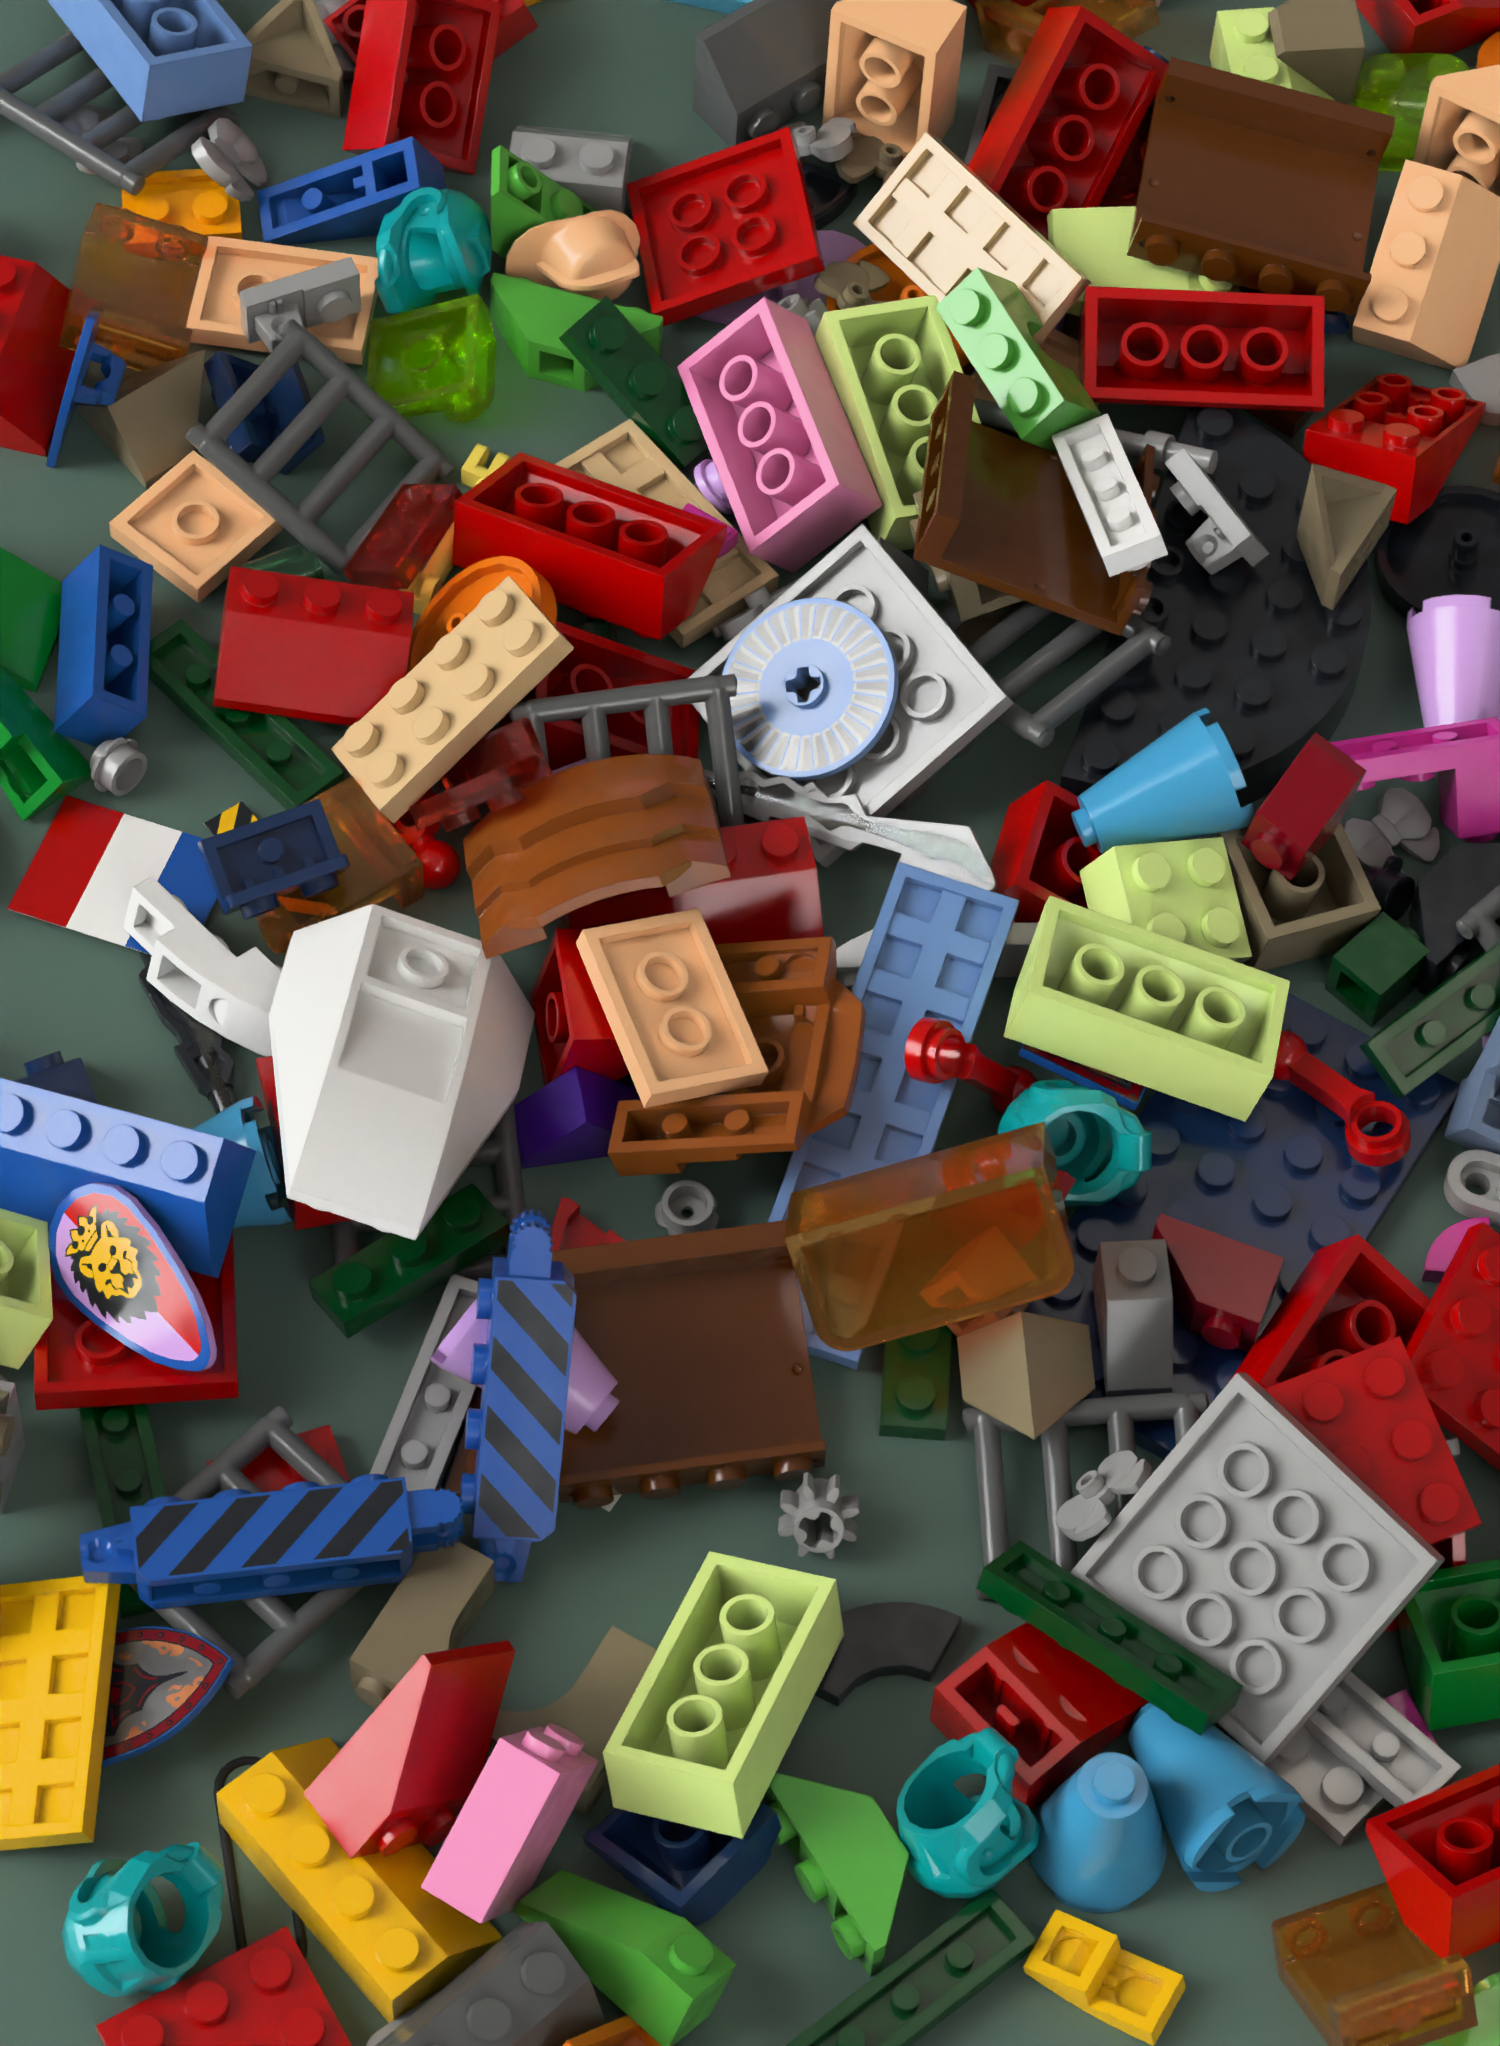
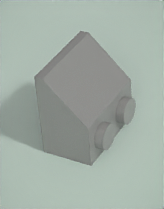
[510,124,633,213]

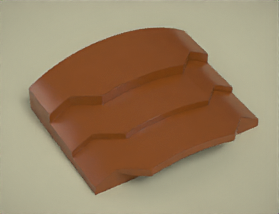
[463,754,731,959]
[607,936,866,1176]

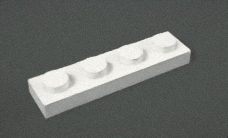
[1051,413,1168,577]

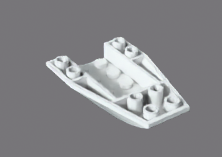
[268,904,535,1240]

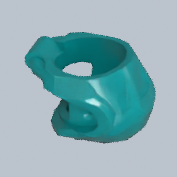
[374,187,492,316]
[997,1079,1152,1206]
[896,1727,1041,1898]
[61,1842,225,1997]

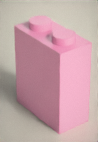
[421,1723,599,1924]

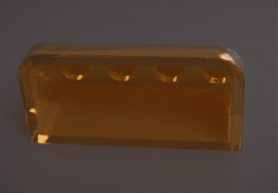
[784,1122,1074,1351]

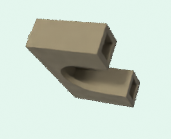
[349,1542,657,1817]

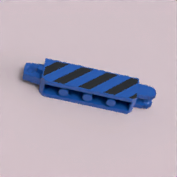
[460,1208,577,1583]
[80,1474,464,1609]

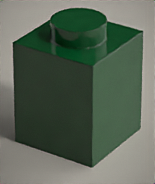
[1324,911,1431,1028]

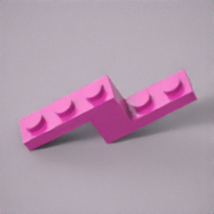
[1330,717,1500,843]

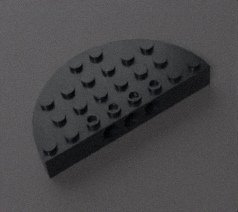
[1060,406,1372,807]

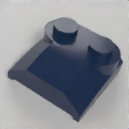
[582,1801,782,1926]

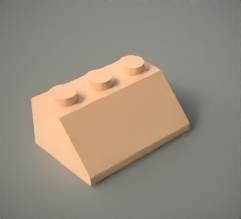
[822,0,967,156]
[1413,64,1500,197]
[1352,159,1500,371]

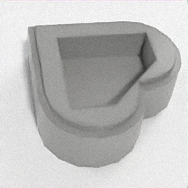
[1449,353,1500,426]

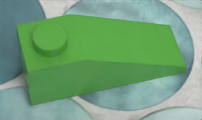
[513,1869,737,2046]

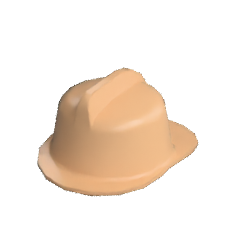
[505,209,640,301]

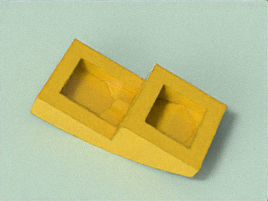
[1023,1909,1186,2046]

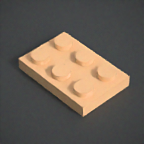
[186,235,378,365]
[576,908,769,1108]

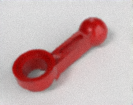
[904,1017,1038,1114]
[1273,1030,1411,1167]

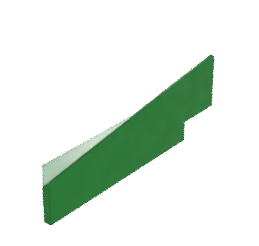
[0,665,92,821]

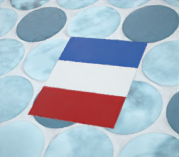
[7,795,217,955]

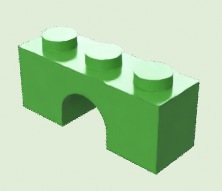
[935,267,1102,453]

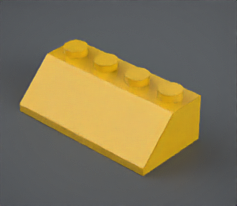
[216,1737,503,2023]

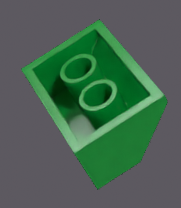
[1397,1559,1500,1731]

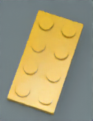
[0,1576,121,1851]

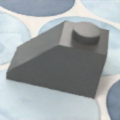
[1092,1239,1173,1397]

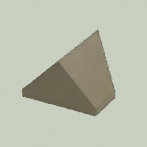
[244,0,344,119]
[1268,0,1365,104]
[77,350,205,489]
[1296,463,1397,610]
[957,1311,1096,1440]

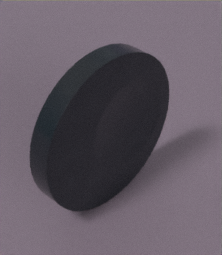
[1375,485,1500,618]

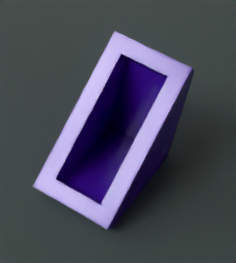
[514,1066,640,1169]

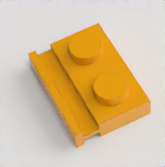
[122,169,242,254]

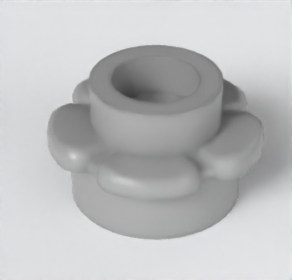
[90,737,147,796]
[655,1180,719,1236]

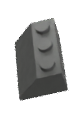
[693,0,842,147]
[376,1922,606,2046]

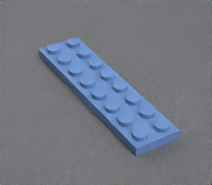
[768,862,1020,1370]

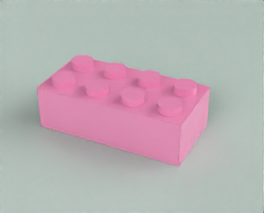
[677,297,883,573]

